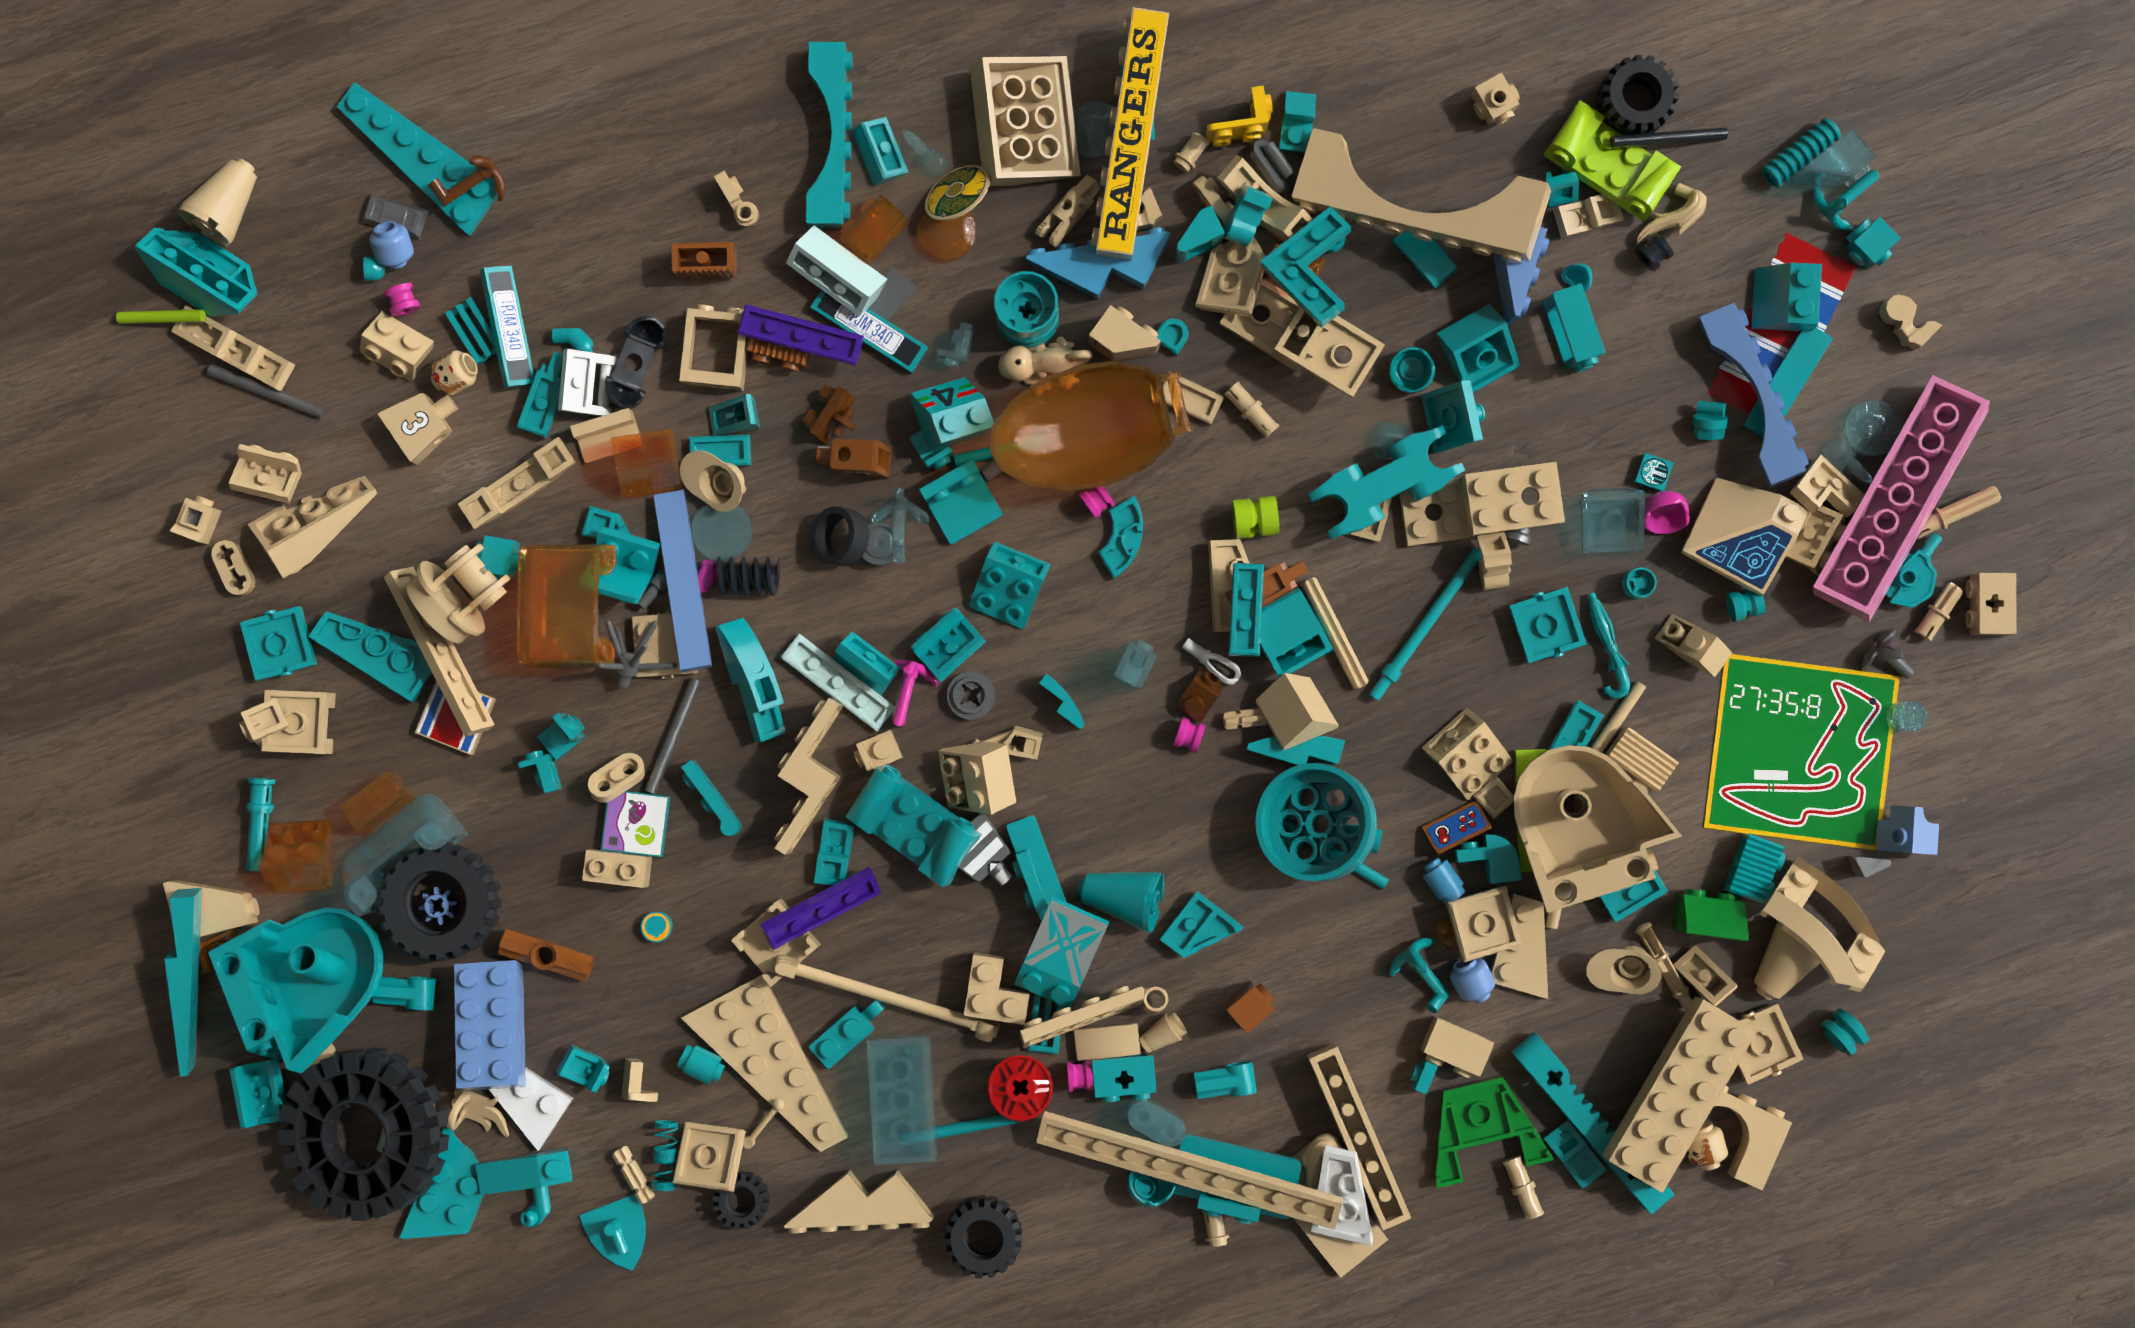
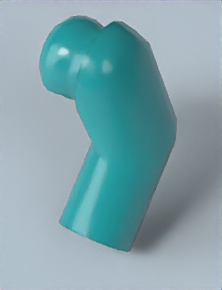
[520,1186,551,1228]

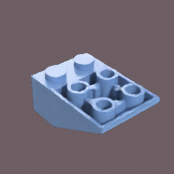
[1493,227,1549,326]

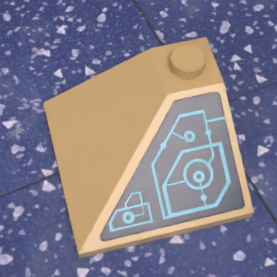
[1681,478,1809,597]

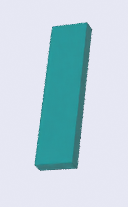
[1742,328,1833,439]

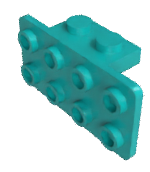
[1173,1134,1302,1224]

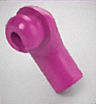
[698,559,716,593]

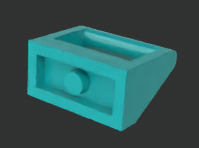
[1175,205,1225,263]

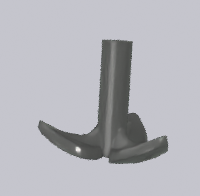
[1861,628,1914,679]

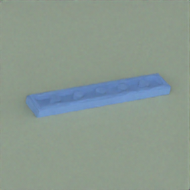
[654,490,712,672]

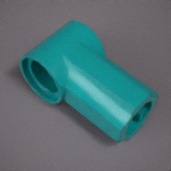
[372,976,436,1010]
[1194,1061,1257,1099]

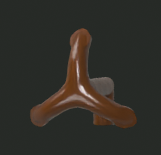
[428,155,505,207]

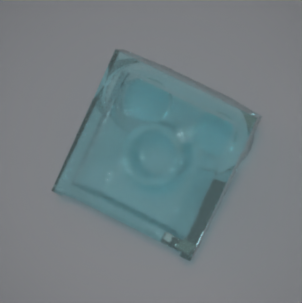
[1579,488,1645,554]

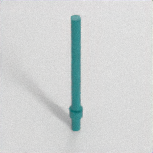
[1369,547,1481,701]

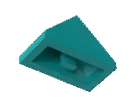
[708,394,760,436]

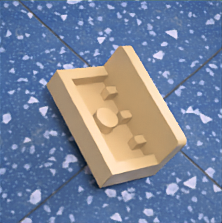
[360,311,434,382]
[229,444,302,504]

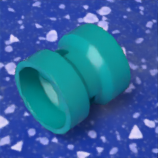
[1620,567,1657,599]
[1726,589,1766,622]

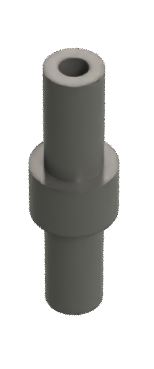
[638,570,668,610]

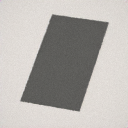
[868,266,917,321]

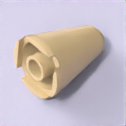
[176,159,257,246]
[1754,921,1820,1000]

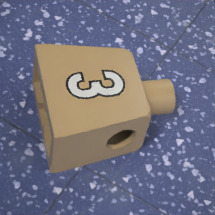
[378,393,458,465]

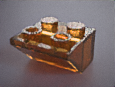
[611,428,683,498]
[260,819,334,893]

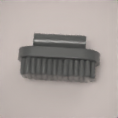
[1245,140,1295,195]

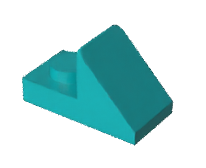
[1279,91,1316,155]

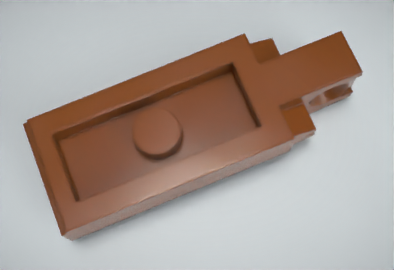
[1224,561,1309,607]

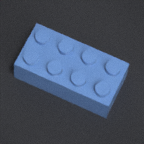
[454,960,526,1091]

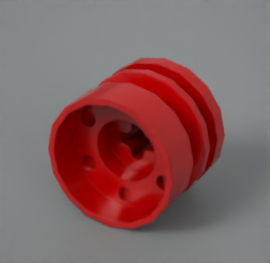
[988,1055,1053,1122]

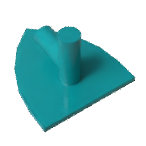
[579,1194,646,1271]

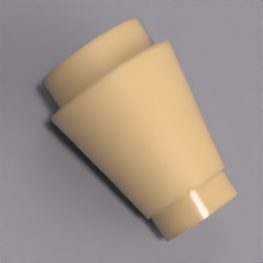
[1139,1013,1187,1053]

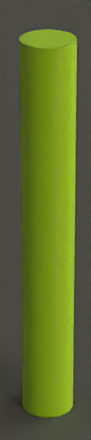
[116,310,206,324]

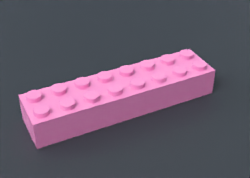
[1813,375,1990,622]

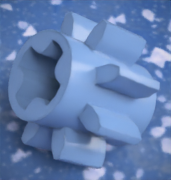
[419,886,460,925]

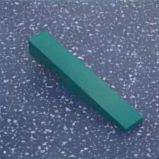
[164,888,202,1077]

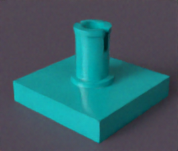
[1421,380,1485,454]

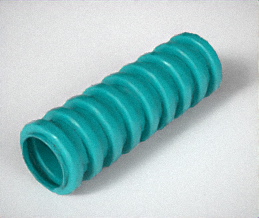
[1761,118,1841,188]

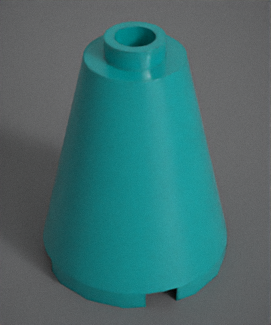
[1077,871,1165,932]

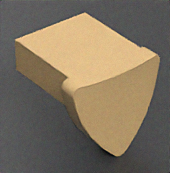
[621,1058,658,1102]

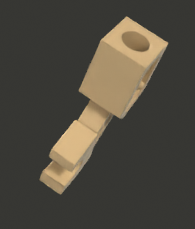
[971,725,1043,760]

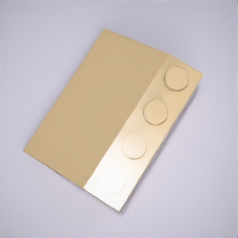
[970,56,1081,186]

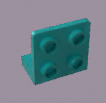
[919,459,1003,544]
[579,526,660,604]
[969,542,1051,629]

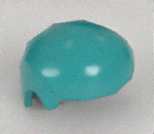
[1389,346,1435,394]
[1126,1171,1176,1207]

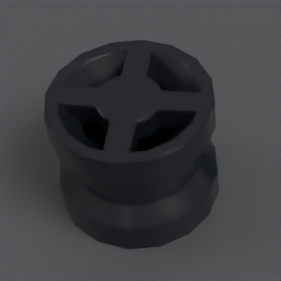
[1635,233,1674,272]

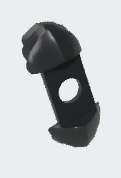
[605,316,666,409]

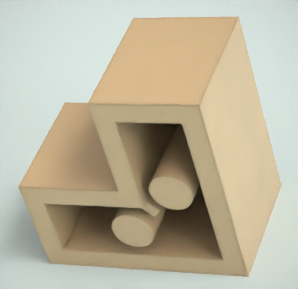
[964,952,1030,1025]

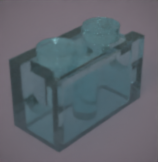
[1113,639,1157,690]

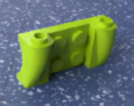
[1543,100,1681,222]

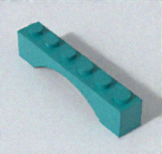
[806,42,853,229]

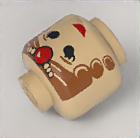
[431,350,478,395]
[1687,1122,1728,1170]

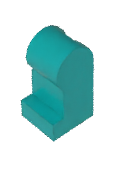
[1223,183,1273,247]

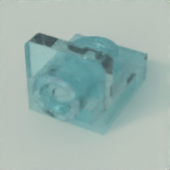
[935,322,974,368]

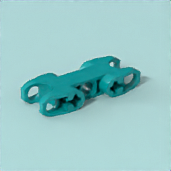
[1307,426,1466,540]

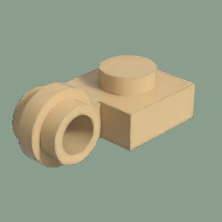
[714,170,759,227]

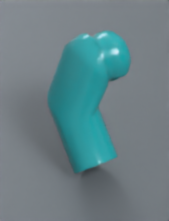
[552,328,594,353]

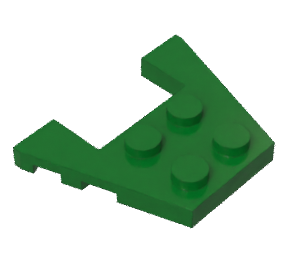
[1435,1076,1553,1188]

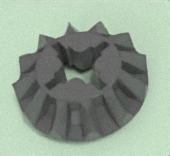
[947,671,995,720]

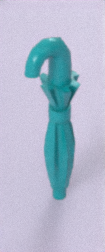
[1588,592,1630,699]

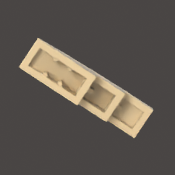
[171,305,295,391]

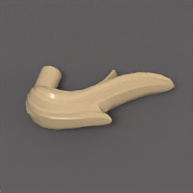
[1637,183,1707,244]
[1300,1133,1344,1190]

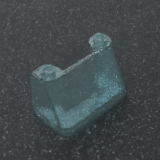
[340,794,470,917]

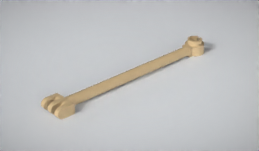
[775,955,1000,1042]

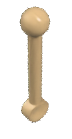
[743,1099,784,1149]

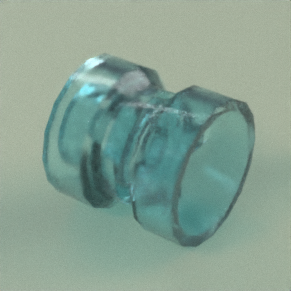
[1886,701,1928,732]

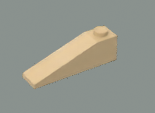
[248,476,377,578]

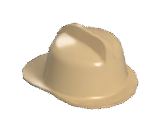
[680,450,747,512]
[1586,946,1661,995]

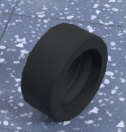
[810,506,870,566]

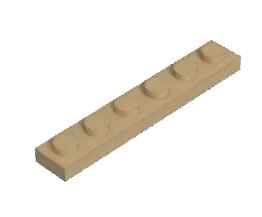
[384,567,495,737]

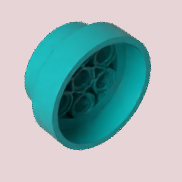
[1255,763,1377,883]

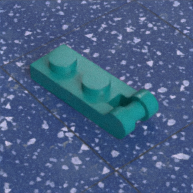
[681,760,742,836]

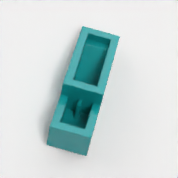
[1245,736,1345,765]

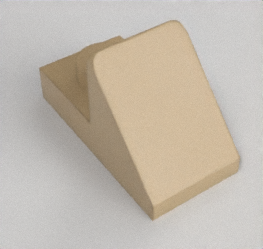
[1673,945,1738,1006]

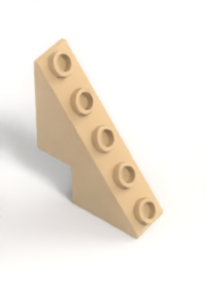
[784,1170,934,1233]

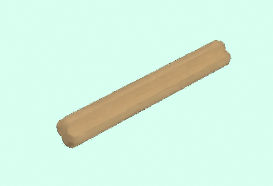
[1301,577,1368,689]

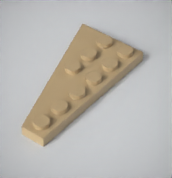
[681,975,848,1152]

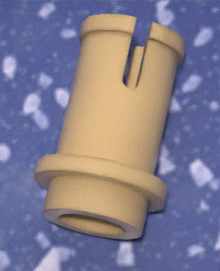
[1173,132,1209,173]
[1202,1210,1229,1247]

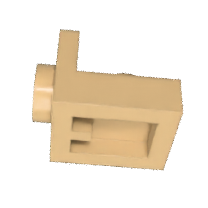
[853,730,903,772]

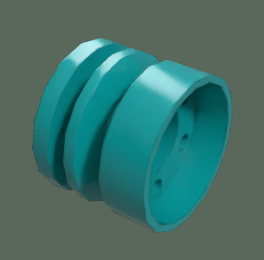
[994,271,1059,348]

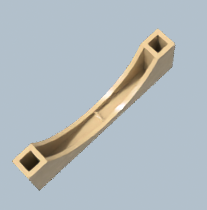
[1292,128,1551,263]

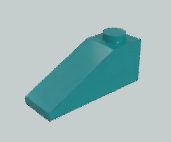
[475,1147,573,1195]

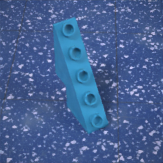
[1026,228,1171,300]

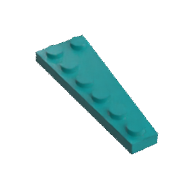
[337,82,498,236]

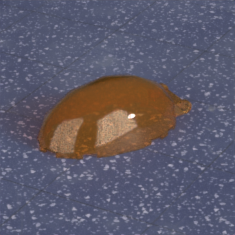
[990,361,1194,491]

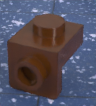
[1175,669,1225,723]

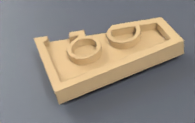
[1491,893,1548,999]

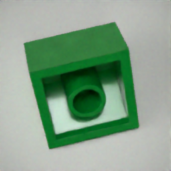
[1673,888,1749,941]

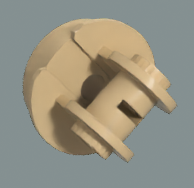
[406,543,511,644]

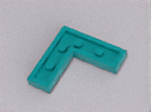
[1261,206,1351,328]

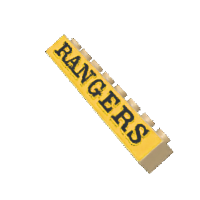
[1091,7,1169,260]

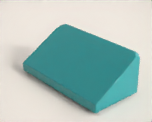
[853,117,909,186]

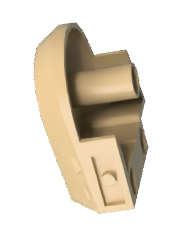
[1513,745,1682,913]

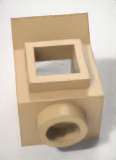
[170,495,222,545]

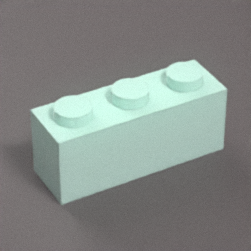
[786,226,887,317]

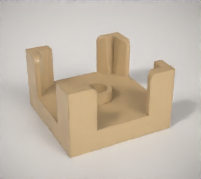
[261,690,336,754]
[731,898,821,987]

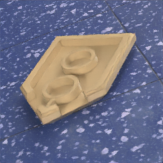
[1195,237,1266,317]

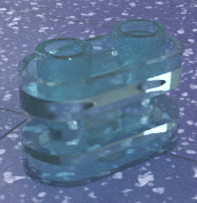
[1127,1098,1186,1147]

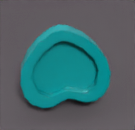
[1561,263,1592,292]

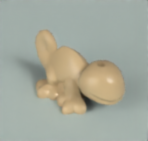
[998,337,1093,392]

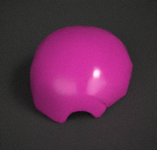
[1642,491,1690,534]

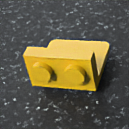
[1205,85,1273,147]

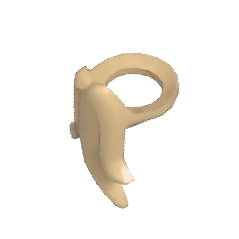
[447,1089,509,1137]

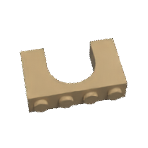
[1714,1086,1792,1191]

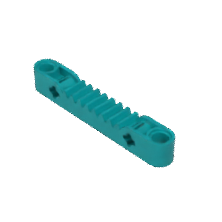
[1511,1032,1675,1215]

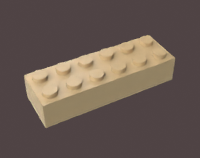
[1602,996,1757,1193]

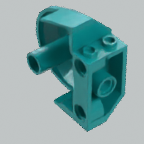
[208,908,383,1073]

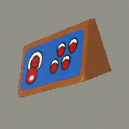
[1421,800,1492,855]

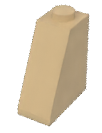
[163,880,260,937]

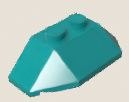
[135,227,257,317]

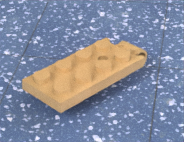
[1019,986,1168,1048]

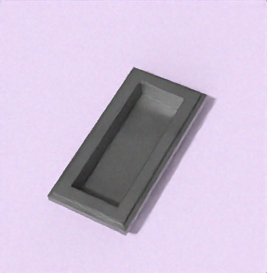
[362,193,429,240]

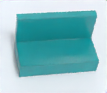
[833,631,901,695]

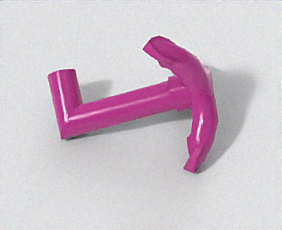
[893,660,939,727]

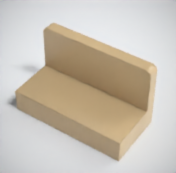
[570,408,643,463]

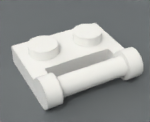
[558,349,617,417]

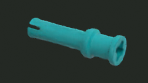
[245,777,276,871]

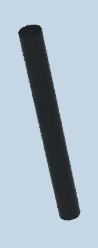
[1610,127,1728,148]

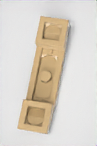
[458,437,576,529]

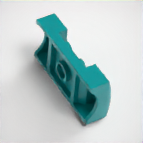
[845,765,982,887]

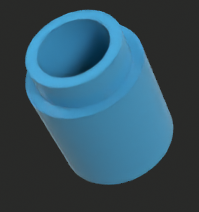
[1422,858,1465,905]

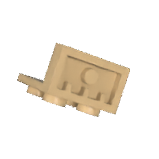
[1422,708,1513,800]

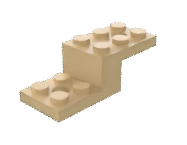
[1219,278,1385,398]
[1399,462,1565,547]
[774,698,844,855]

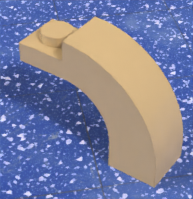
[1217,155,1313,242]

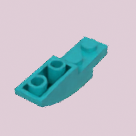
[715,618,786,743]

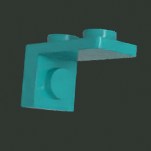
[537,713,586,760]

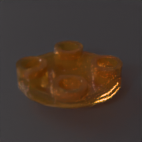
[917,210,977,260]

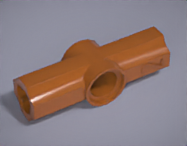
[498,928,595,982]

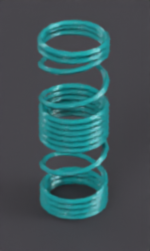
[651,1120,678,1191]

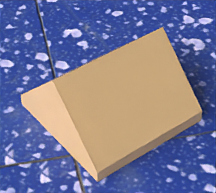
[1255,673,1338,751]

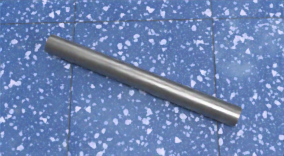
[207,364,325,419]
[644,677,702,795]

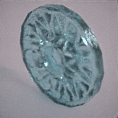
[1073,101,1115,158]
[1844,400,1902,457]

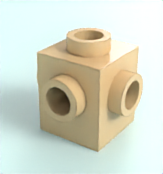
[1471,72,1520,126]

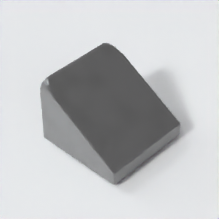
[1847,856,1892,878]

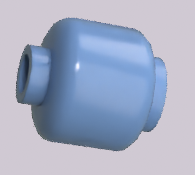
[369,221,414,269]
[1450,958,1496,1003]

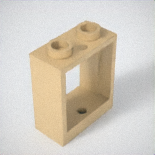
[679,304,749,391]

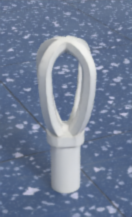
[1182,638,1241,685]

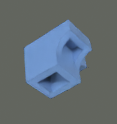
[1876,805,1939,855]

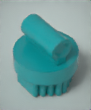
[1692,400,1728,441]

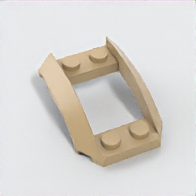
[1760,856,1885,992]

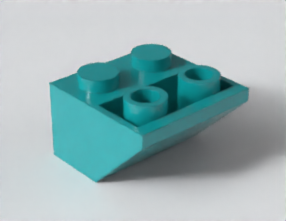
[1260,588,1333,678]

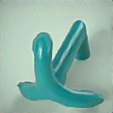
[1813,170,1879,231]
[1389,937,1450,1013]

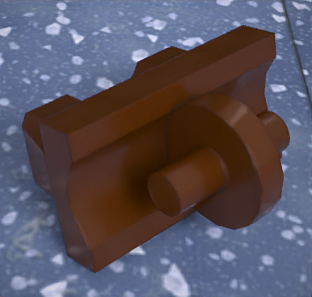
[802,385,856,445]

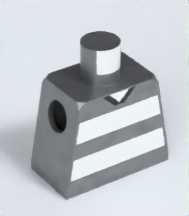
[958,813,1014,887]

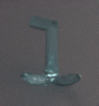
[871,487,929,563]

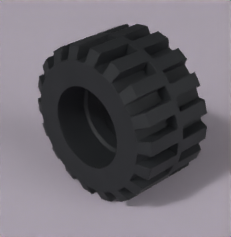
[1596,55,1680,135]
[944,1195,1022,1279]

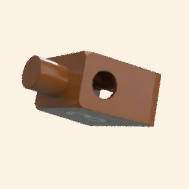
[816,438,892,478]

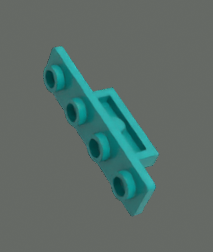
[1006,815,1067,921]

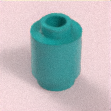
[677,1045,725,1085]

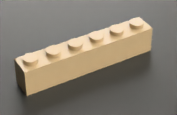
[1306,1043,1411,1230]

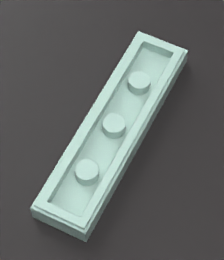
[780,634,896,731]

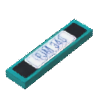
[480,266,535,389]
[810,290,929,374]

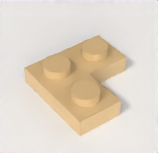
[1790,455,1864,518]

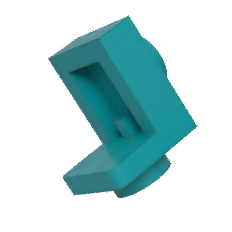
[556,1044,609,1093]

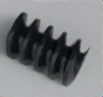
[716,556,781,596]

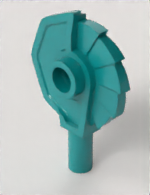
[1885,532,1942,608]

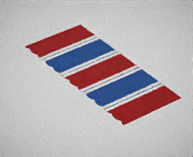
[1707,233,1856,414]

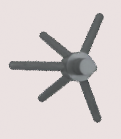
[597,620,677,687]

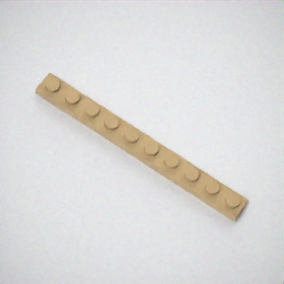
[1036,1111,1343,1229]

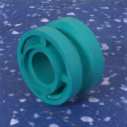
[1820,1008,1869,1057]

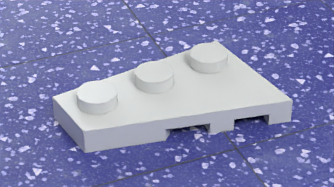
[489,1067,573,1151]
[1311,1145,1373,1246]

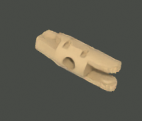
[1035,175,1100,248]

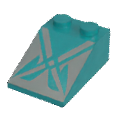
[1014,897,1109,1008]

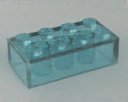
[867,1034,938,1165]

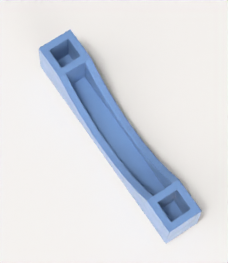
[1699,302,1809,488]

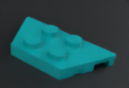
[400,1126,485,1239]

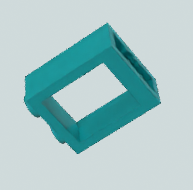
[1542,283,1606,373]

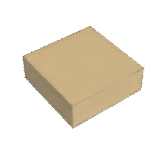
[1473,776,1514,819]

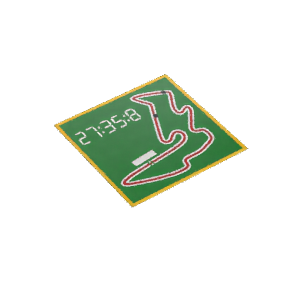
[1704,654,1900,851]

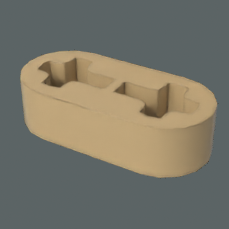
[211,540,256,596]

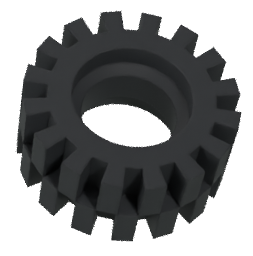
[712,1171,770,1230]

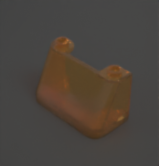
[517,544,616,669]

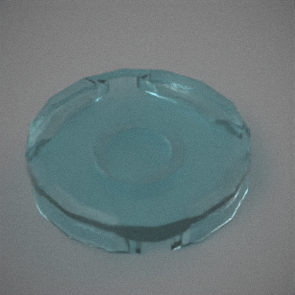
[692,504,753,561]

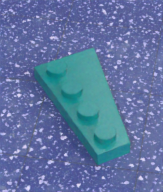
[308,611,433,703]

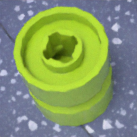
[1232,496,1279,539]

